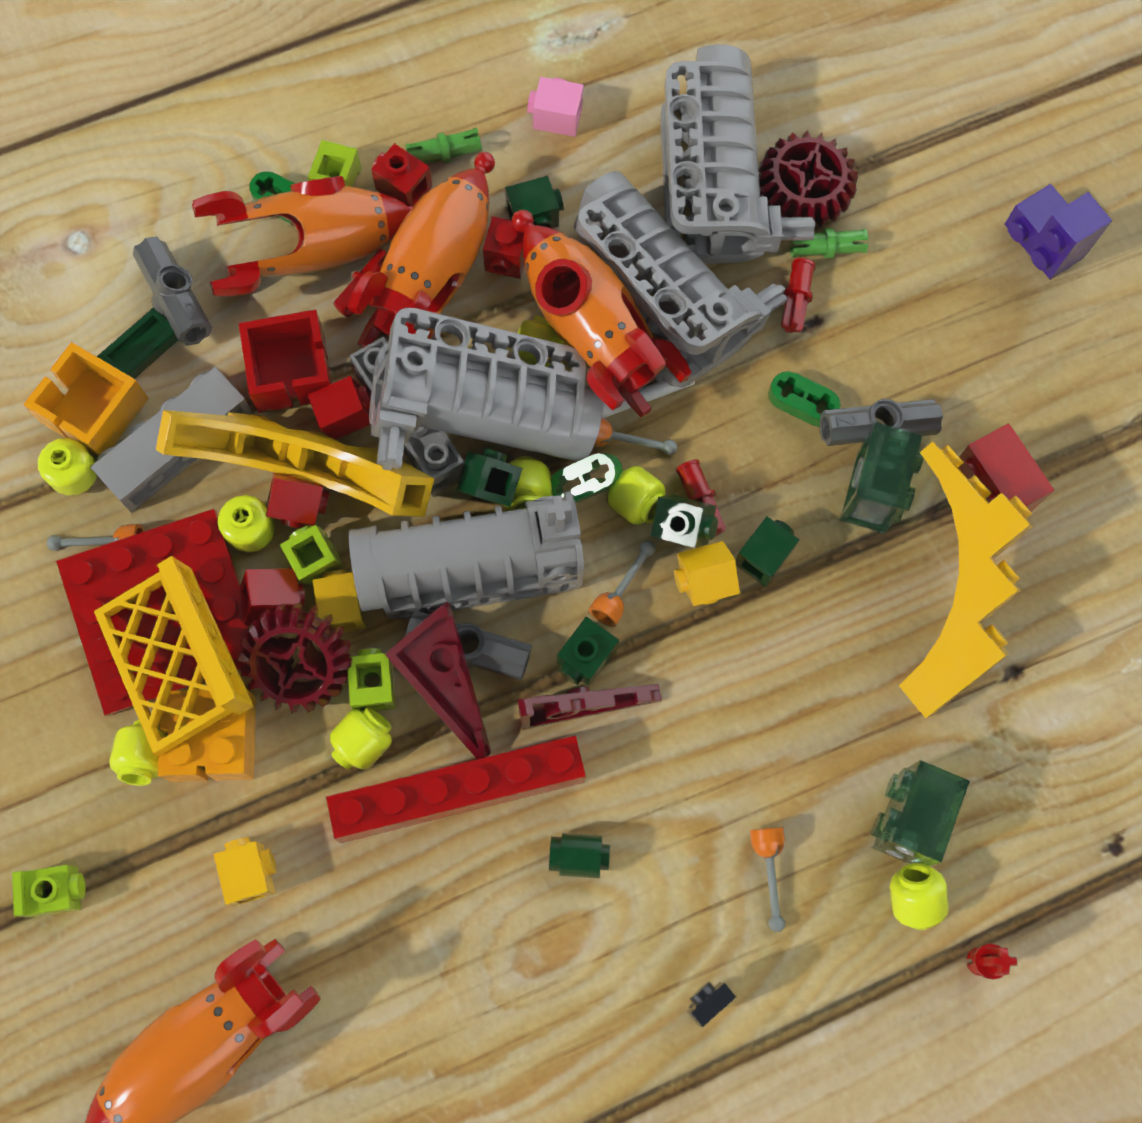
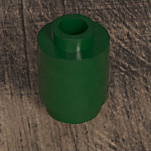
[549,833,610,879]

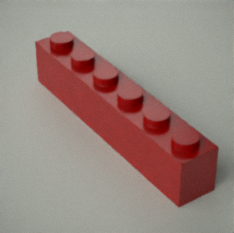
[326,735,586,843]

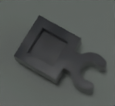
[687,981,736,1027]

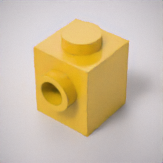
[674,541,740,606]
[312,570,366,632]
[213,837,277,907]

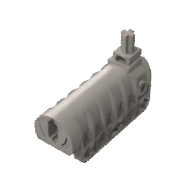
[660,45,815,263]
[573,171,788,387]
[369,308,603,470]
[349,491,584,619]

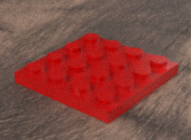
[56,508,249,716]

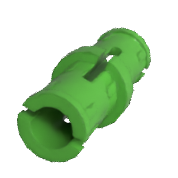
[405,128,482,164]
[789,228,868,258]

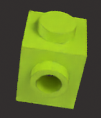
[280,525,344,585]

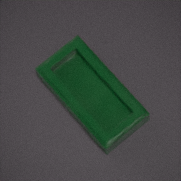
[97,307,178,379]

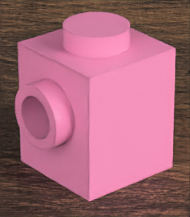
[527,77,583,137]

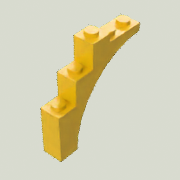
[156,410,434,517]
[899,441,1033,718]

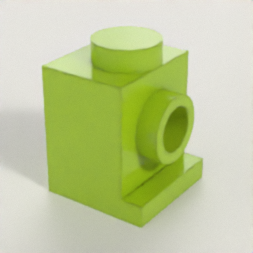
[307,140,362,186]
[348,648,396,711]
[12,865,86,918]

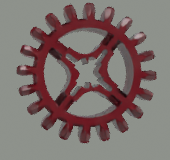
[758,130,858,228]
[238,602,353,714]

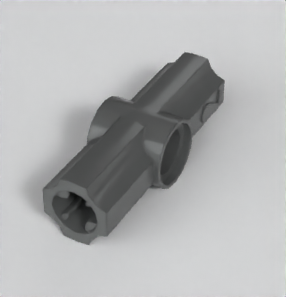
[133,236,212,346]
[819,399,943,446]
[406,611,532,680]

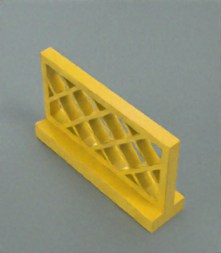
[94,556,254,756]

